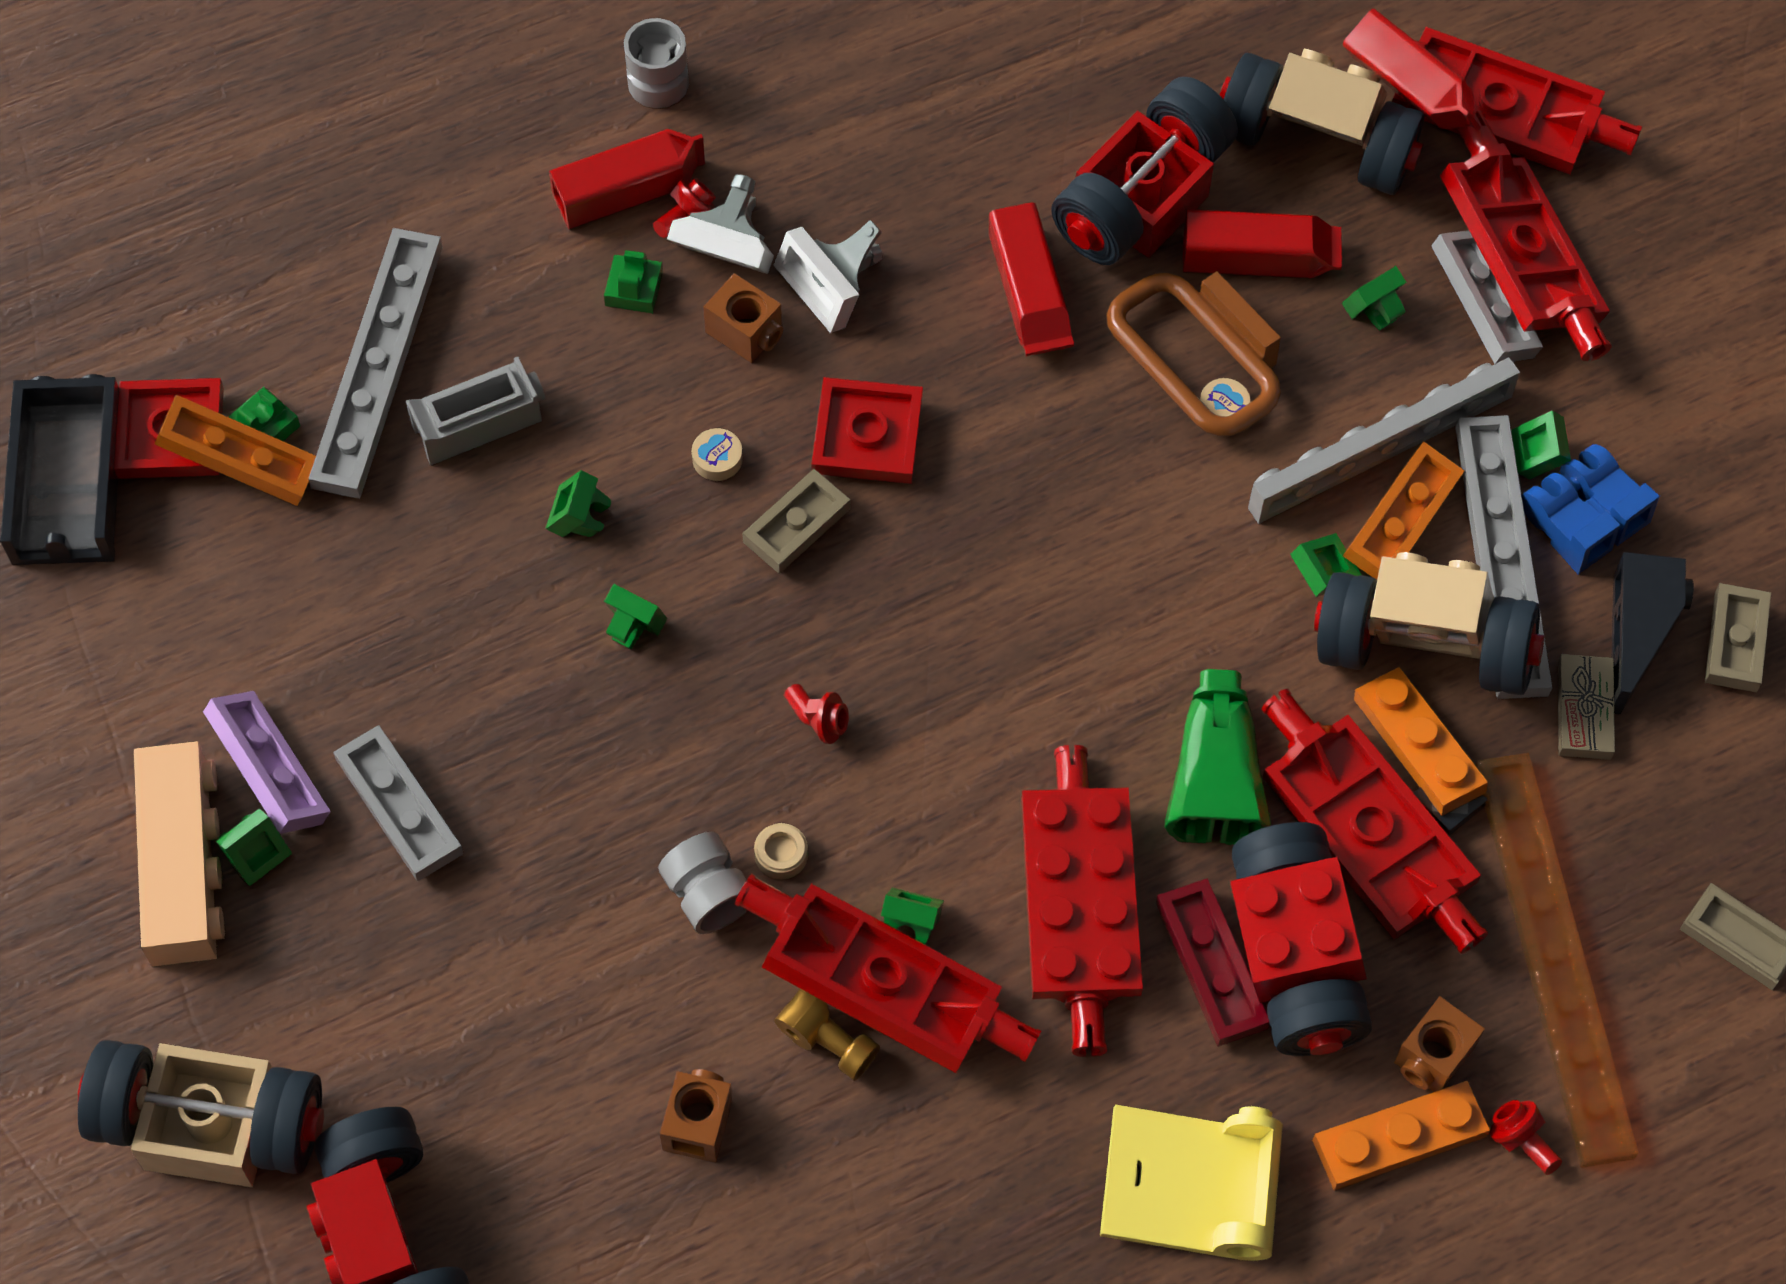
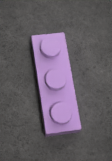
[203,691,331,834]

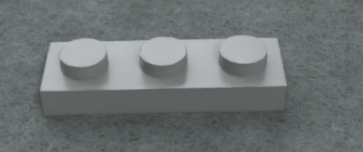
[1432,230,1543,364]
[333,725,463,882]

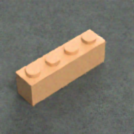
[134,741,225,967]

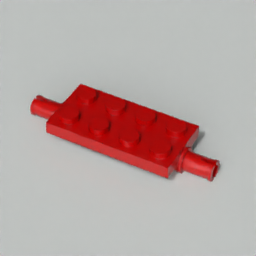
[1392,27,1642,175]
[1440,110,1612,361]
[1262,689,1488,954]
[1021,745,1143,1057]
[734,873,1041,1073]

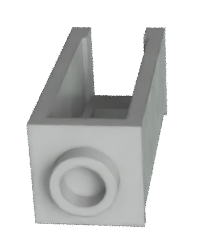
[406,357,545,466]

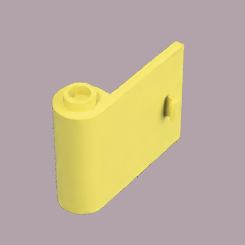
[1100,1105,1283,1261]

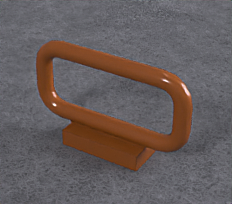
[1106,271,1281,436]

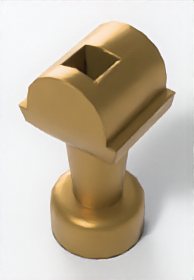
[774,989,881,1081]

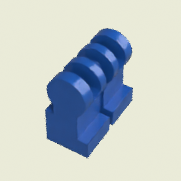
[1521,444,1660,575]

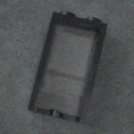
[0,374,119,565]

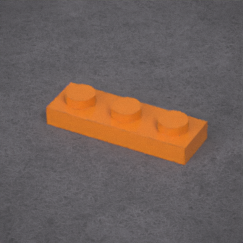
[154,395,316,506]
[1343,441,1465,579]
[1354,667,1488,816]
[1312,1081,1490,1191]

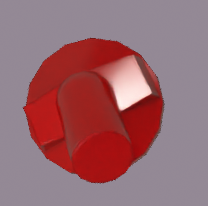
[653,178,716,238]
[784,684,849,744]
[1490,1100,1562,1175]

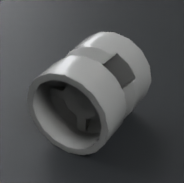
[624,18,689,108]
[658,832,748,934]

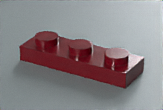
[1156,878,1270,1047]

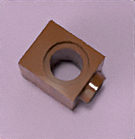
[703,273,783,363]
[1394,996,1485,1092]
[660,1069,733,1163]

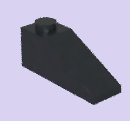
[1611,552,1694,714]

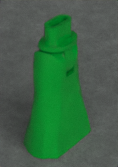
[1164,669,1271,845]

